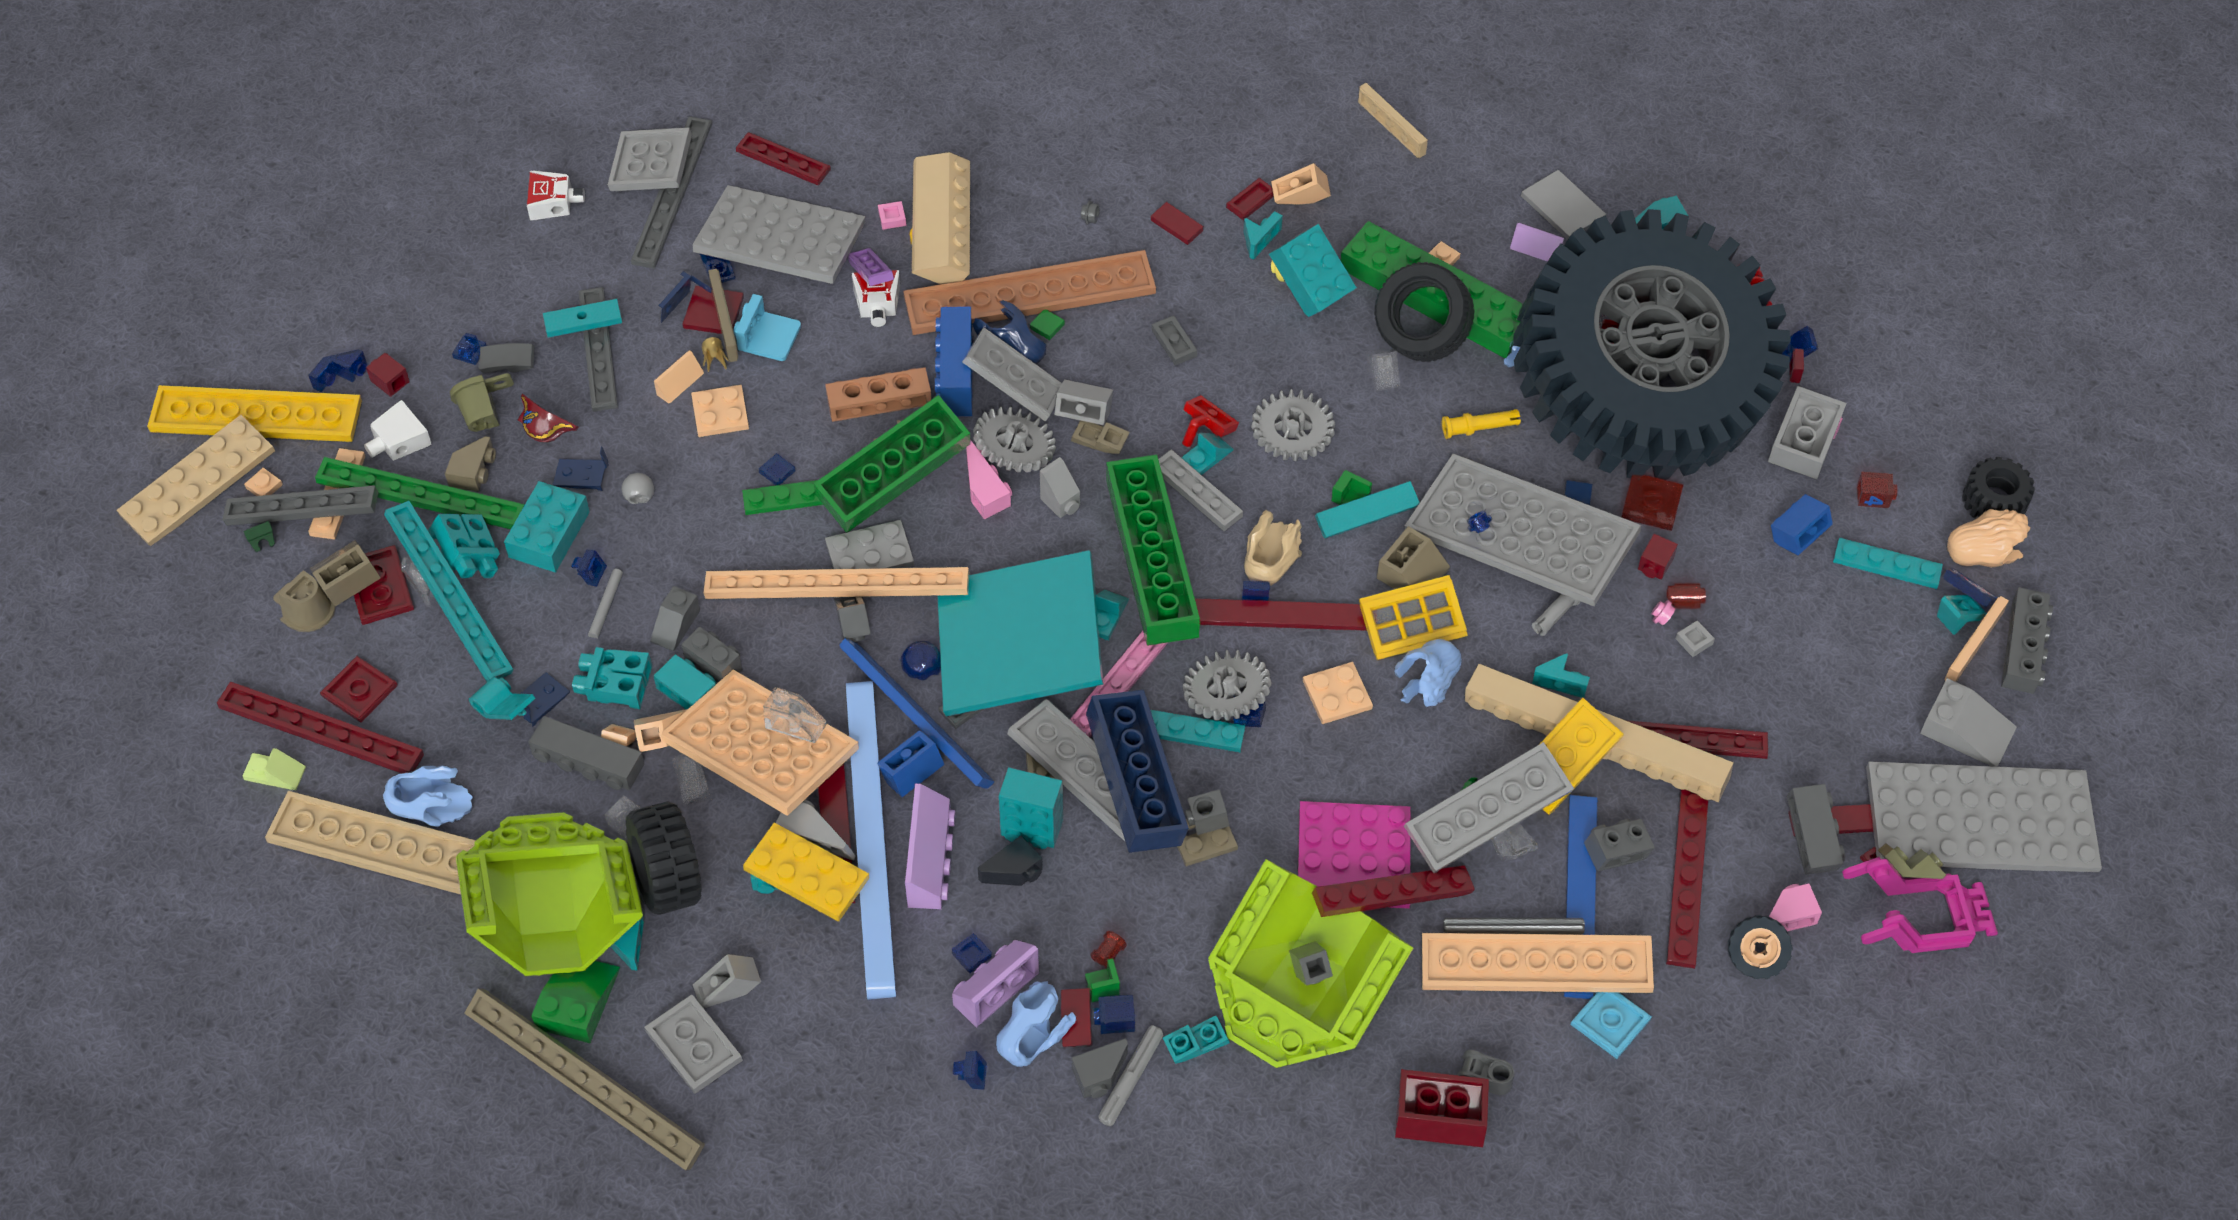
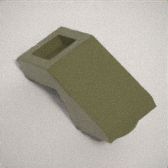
[1878,843,1946,879]

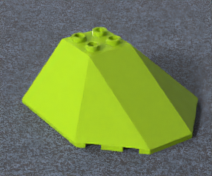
[456,812,643,976]
[1208,859,1414,1068]

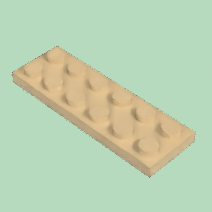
[117,415,275,546]

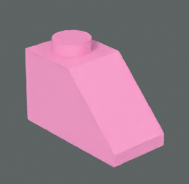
[1769,884,1822,931]

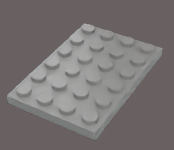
[693,185,865,284]

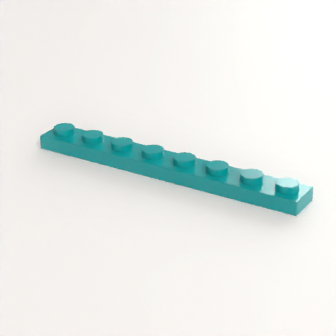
[384,501,513,682]

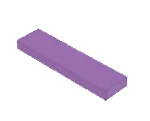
[848,248,894,286]

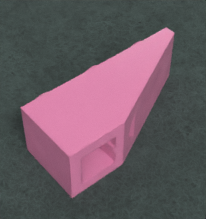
[966,440,1012,519]

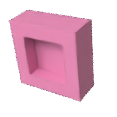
[878,201,906,230]

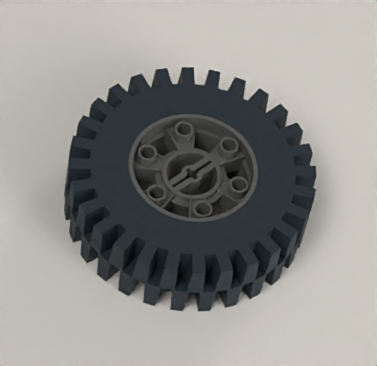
[1513,209,1791,481]

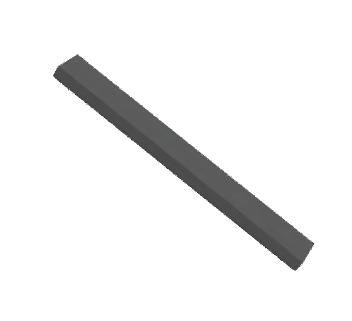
[631,117,712,269]

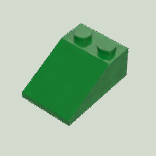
[531,961,620,1043]

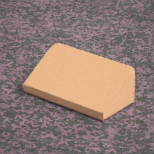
[654,350,704,404]

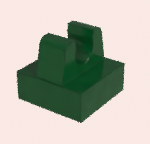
[243,521,275,552]

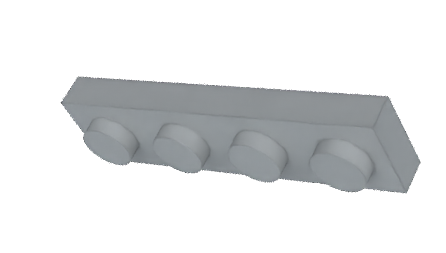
[1158,450,1243,531]

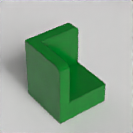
[1331,470,1372,505]
[1085,958,1120,1002]

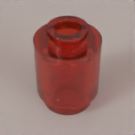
[1667,583,1706,609]

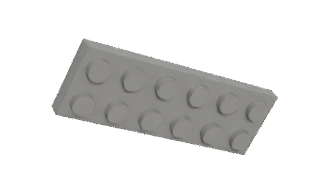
[1007,699,1125,841]
[1404,742,1574,873]

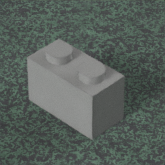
[1055,379,1113,425]

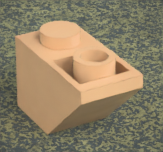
[634,709,688,752]

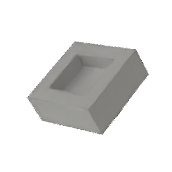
[1675,620,1715,657]

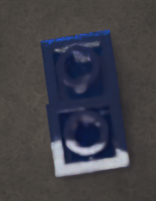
[699,253,735,283]

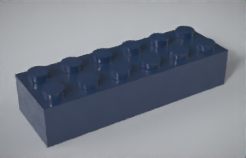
[1086,690,1189,853]

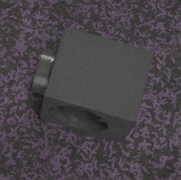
[1185,789,1229,835]

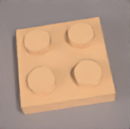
[691,385,749,437]
[1303,662,1373,724]

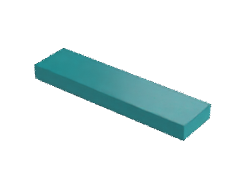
[1315,481,1420,539]

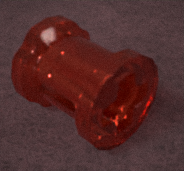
[1090,931,1127,968]

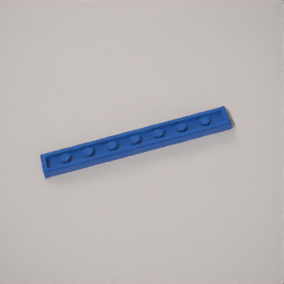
[839,638,994,789]
[1564,795,1597,999]

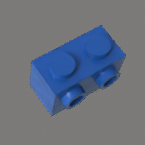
[1771,494,1833,555]
[877,730,945,797]

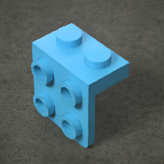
[733,294,801,361]

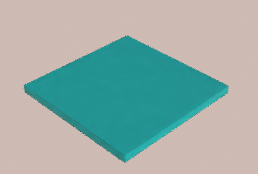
[937,550,1103,716]

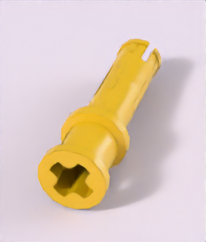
[1441,409,1521,439]

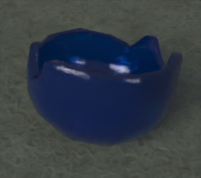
[900,641,941,680]

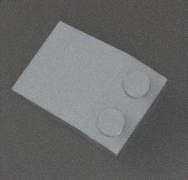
[1768,386,1847,479]
[1920,678,2017,767]

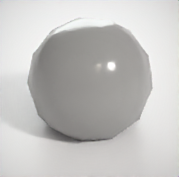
[621,472,655,504]

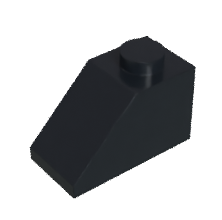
[978,836,1043,886]

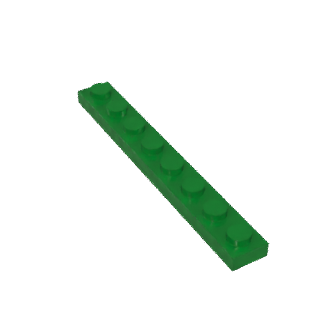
[315,457,524,529]

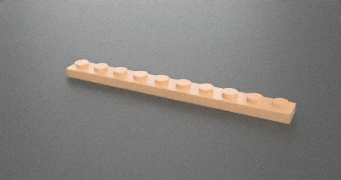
[704,567,969,599]

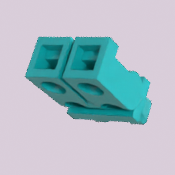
[428,514,500,578]
[572,647,653,709]

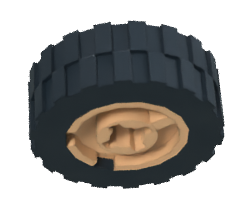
[1727,915,1793,979]

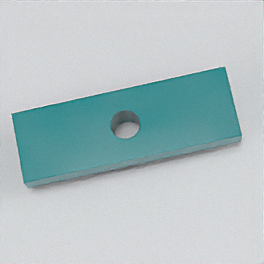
[543,299,622,338]

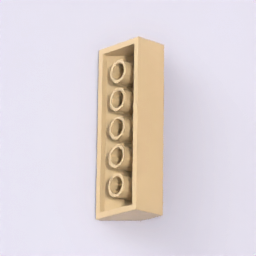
[912,152,970,284]

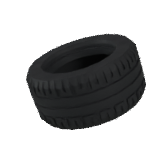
[1374,262,1475,362]

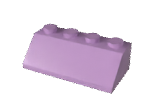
[905,784,955,909]

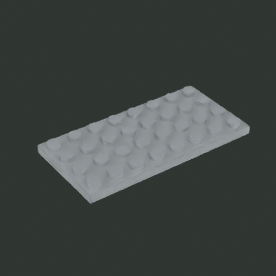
[1405,454,1641,606]
[1866,762,2102,872]

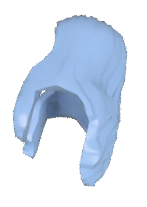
[1394,639,1462,707]
[383,766,473,827]
[996,981,1076,1067]

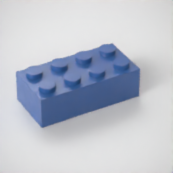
[935,306,973,417]

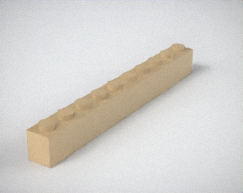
[1465,664,1734,802]

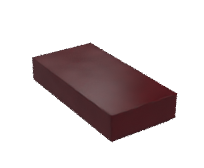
[1226,178,1274,221]
[1151,202,1204,245]

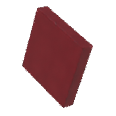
[683,286,744,334]
[320,656,398,723]

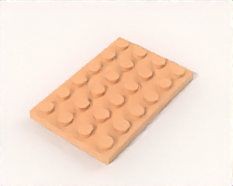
[661,670,859,816]

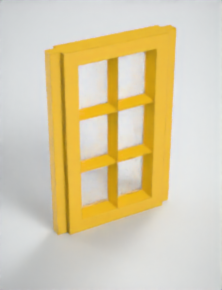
[1359,575,1468,660]

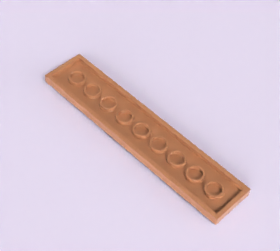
[903,250,1156,335]

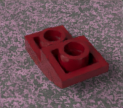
[1061,988,1092,1047]

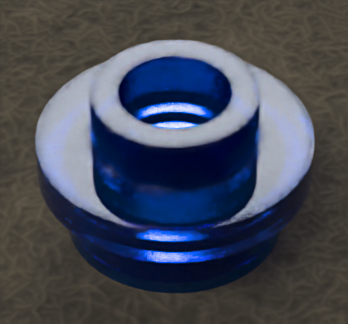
[1467,510,1492,533]

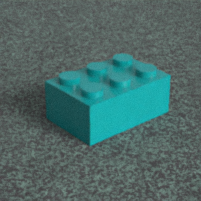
[1269,224,1357,317]
[504,481,590,573]
[999,767,1063,849]

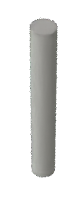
[588,569,623,639]

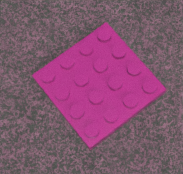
[1298,801,1410,908]

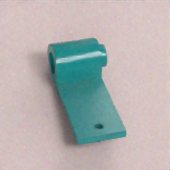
[469,677,535,720]

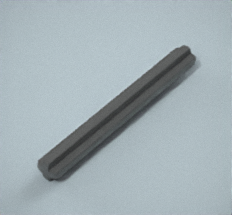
[1444,918,1585,935]

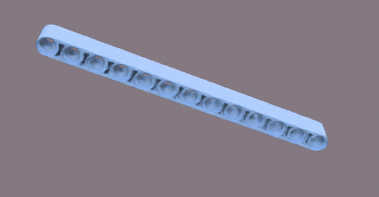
[846,681,896,1000]

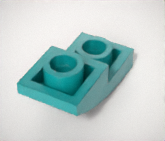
[1163,1016,1230,1064]

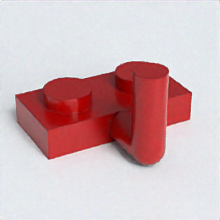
[1182,395,1239,447]

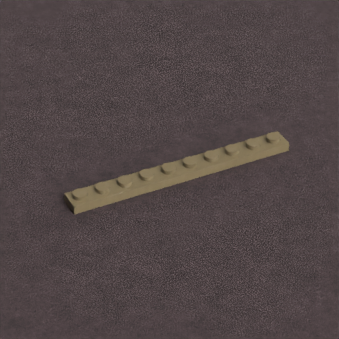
[464,988,705,1170]

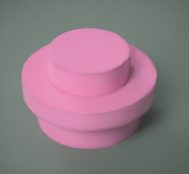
[1651,600,1675,625]

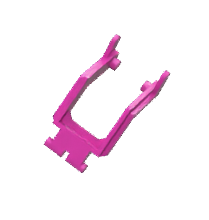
[1842,857,1998,953]

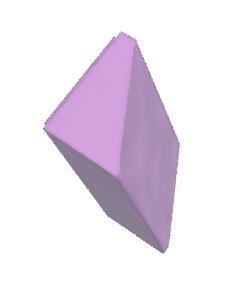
[1510,223,1564,261]

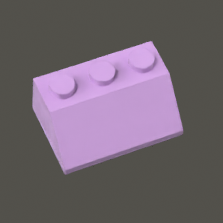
[952,940,1039,1028]

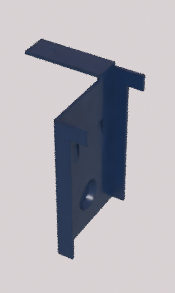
[658,271,712,323]
[553,446,609,491]
[520,672,570,727]

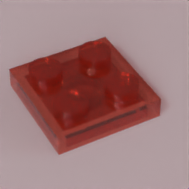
[1621,475,1684,531]

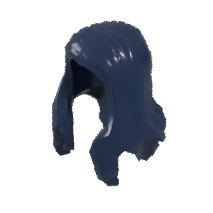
[972,300,1047,365]

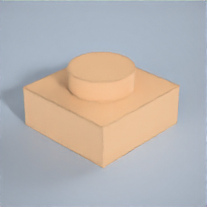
[1429,241,1461,265]
[244,468,283,496]
[601,724,636,746]

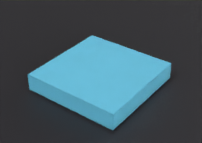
[1571,992,1652,1059]

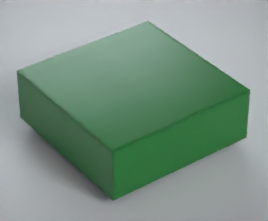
[1030,309,1065,340]

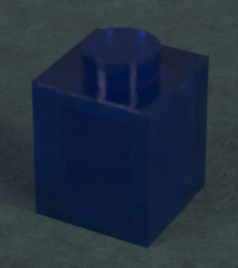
[1093,995,1135,1034]

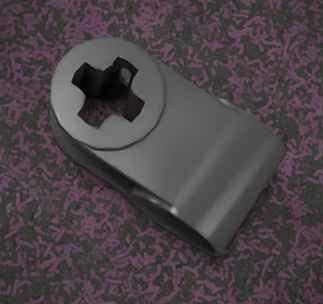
[1457,1050,1514,1095]

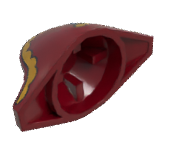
[518,393,579,442]

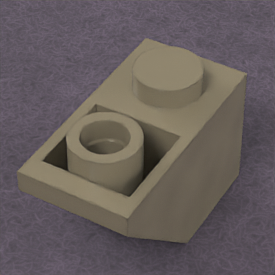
[445,436,496,492]

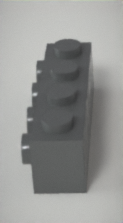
[2001,587,2053,694]

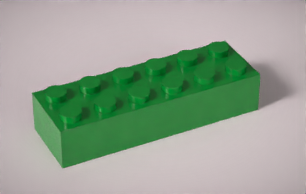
[814,395,970,533]

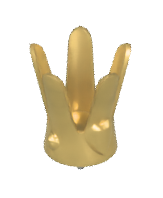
[702,337,729,372]

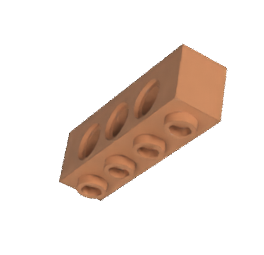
[825,367,932,422]

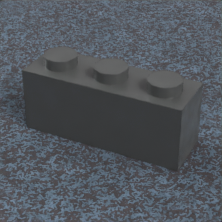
[1786,784,1845,875]

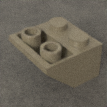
[1377,526,1450,604]
[310,540,380,607]

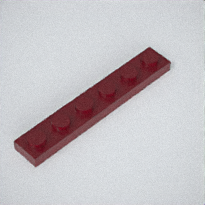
[1312,865,1475,917]

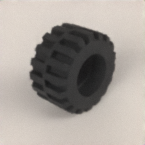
[1962,457,2035,518]

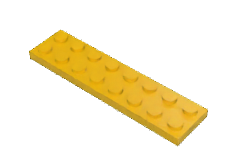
[147,385,362,442]

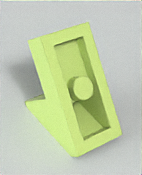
[243,748,306,790]

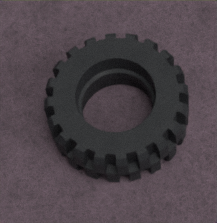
[625,801,702,915]

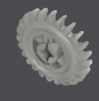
[1251,389,1335,461]
[973,406,1056,472]
[1183,650,1272,720]

